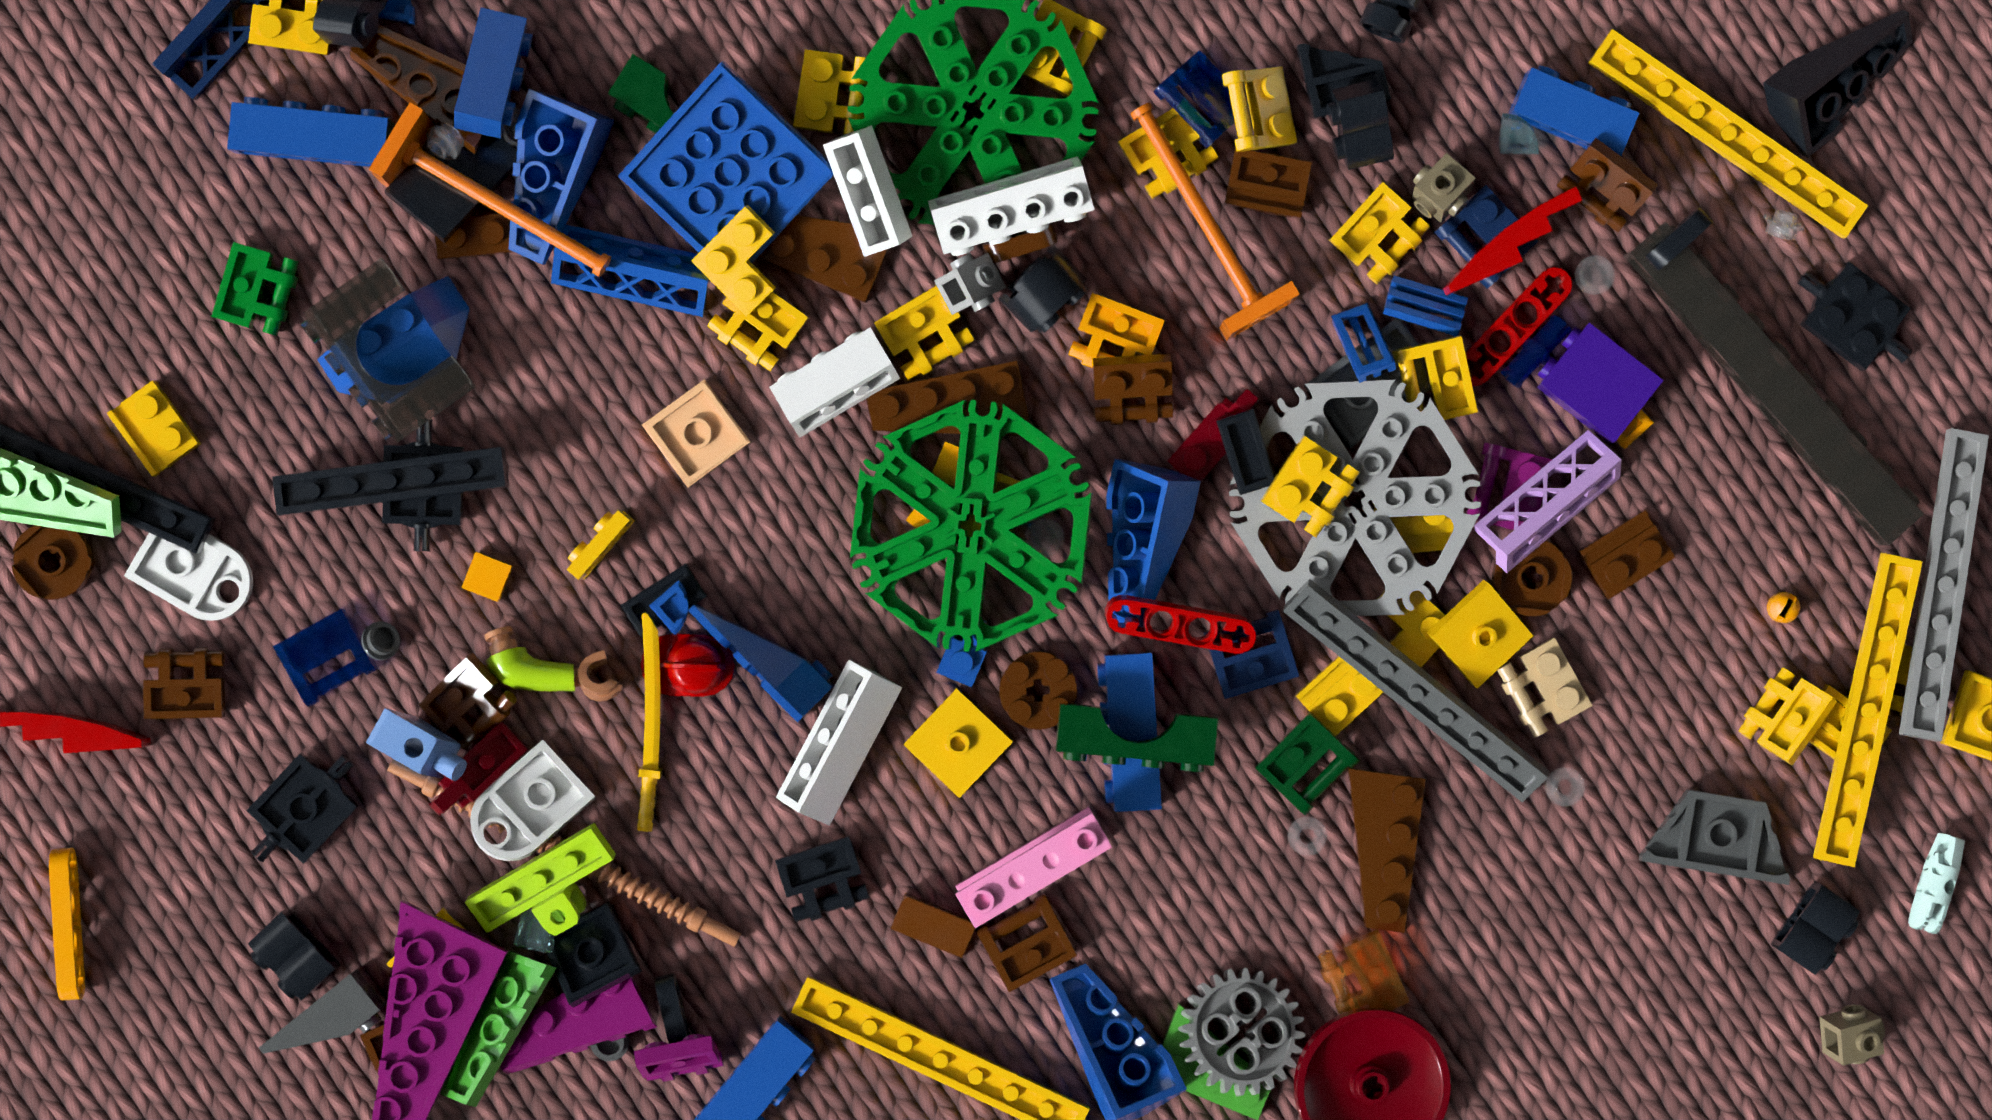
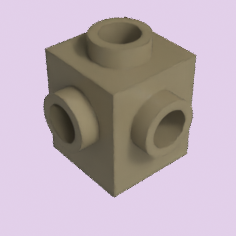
[1412,153,1476,223]
[1820,1004,1885,1066]

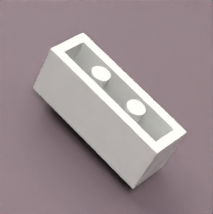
[823,125,912,257]
[769,328,900,438]

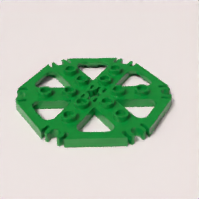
[847,0,1099,225]
[850,400,1093,652]

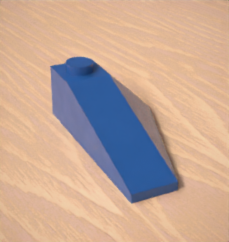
[508,89,614,265]
[1106,459,1201,627]
[688,604,834,722]
[1050,964,1187,1120]

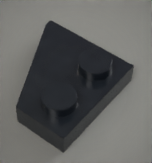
[1296,44,1391,120]

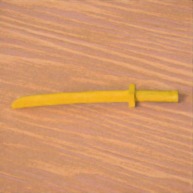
[637,612,662,832]

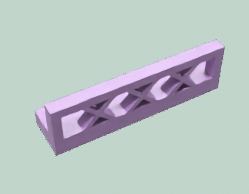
[1474,430,1622,573]

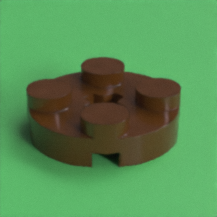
[12,525,95,600]
[1492,541,1572,616]
[999,652,1077,730]

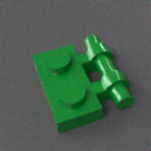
[211,242,299,336]

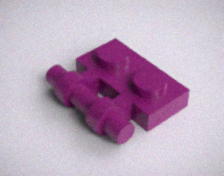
[634,1034,724,1082]

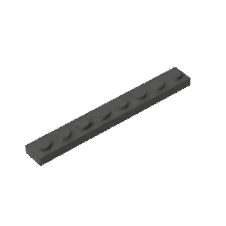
[1283,579,1549,802]

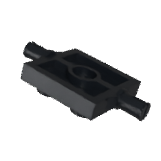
[1797,262,1912,371]
[382,419,464,552]
[246,753,359,864]

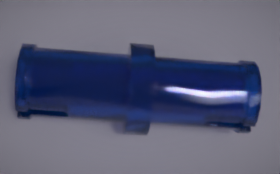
[1501,315,1572,388]

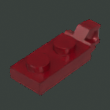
[1166,389,1258,481]
[428,722,528,816]

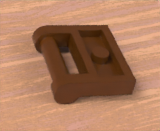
[976,893,1077,992]

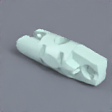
[1908,833,1965,934]

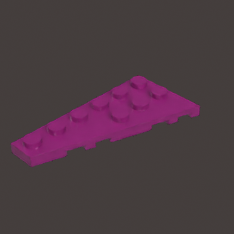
[372,900,508,1120]

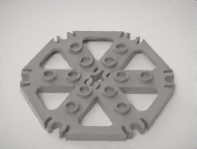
[1229,380,1481,616]

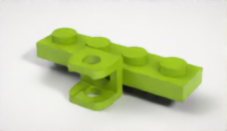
[465,823,616,936]

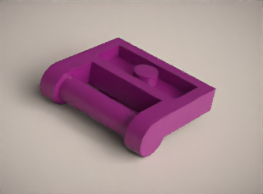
[1467,443,1553,531]

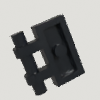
[775,835,870,922]

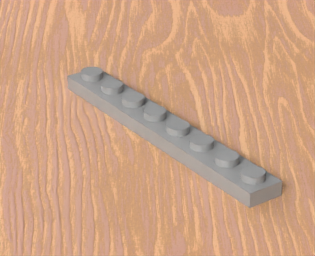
[1899,428,1989,742]

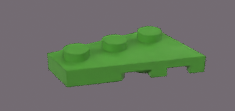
[1161,1003,1270,1120]

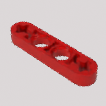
[1465,267,1572,387]
[1105,595,1256,654]

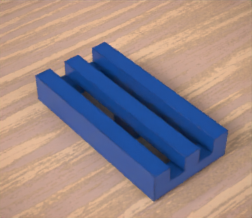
[1383,275,1468,336]
[1331,303,1396,383]

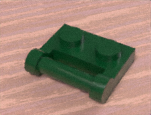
[1255,712,1360,815]

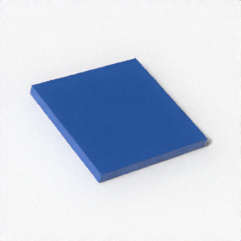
[618,61,834,263]

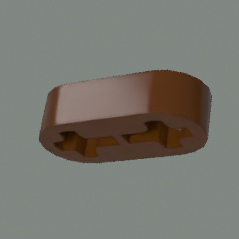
[982,223,1058,263]

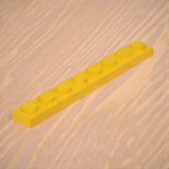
[1588,29,1868,239]
[1813,553,1923,867]
[791,975,1090,1120]

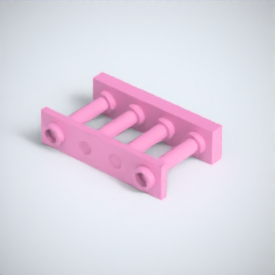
[955,806,1112,928]

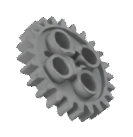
[1178,968,1306,1096]

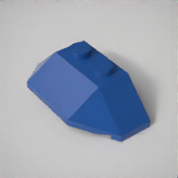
[317,276,470,404]

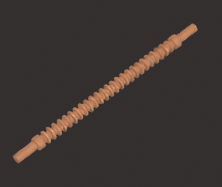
[387,759,742,947]

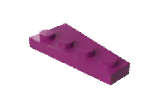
[500,977,657,1075]

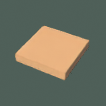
[642,379,751,488]

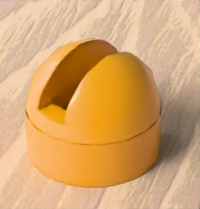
[1767,592,1801,623]

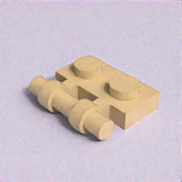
[1497,637,1593,738]

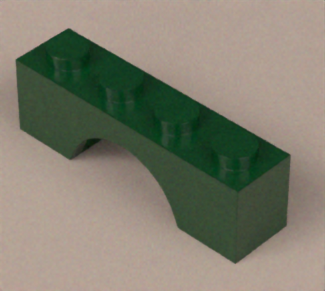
[608,54,673,134]
[1055,703,1218,772]

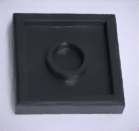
[540,902,642,1008]

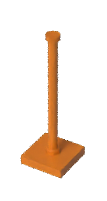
[369,102,611,277]
[1130,102,1300,341]

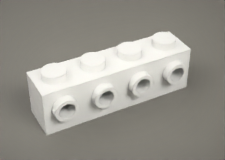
[928,156,1094,256]
[776,660,902,826]

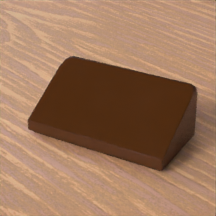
[890,893,975,958]

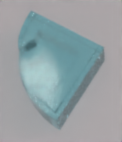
[1498,113,1539,154]
[513,909,554,953]

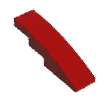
[1443,187,1583,296]
[0,710,151,754]

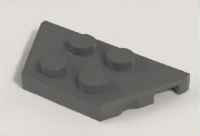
[1639,789,1790,885]

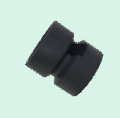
[1359,0,1423,43]

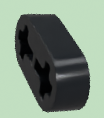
[1644,207,1713,271]
[655,973,690,1044]

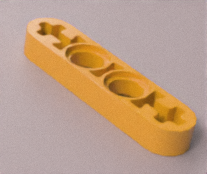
[49,848,85,1001]

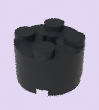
[998,245,1089,333]

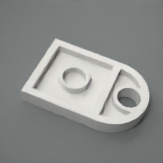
[124,533,253,621]
[470,740,595,861]

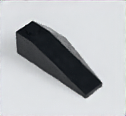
[1763,9,1913,158]

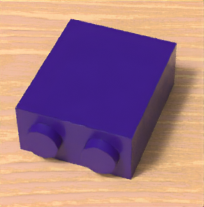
[1536,323,1664,444]

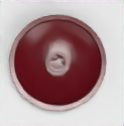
[1294,1007,1451,1120]

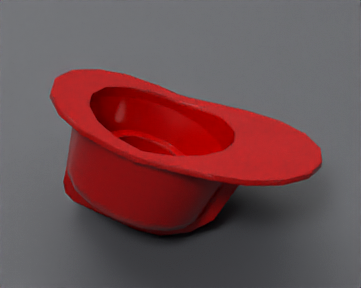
[641,634,735,697]

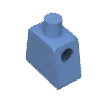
[366,708,467,781]

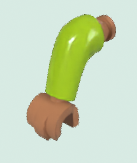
[485,626,623,702]

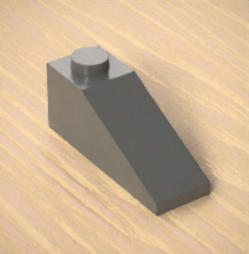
[259,969,386,1054]

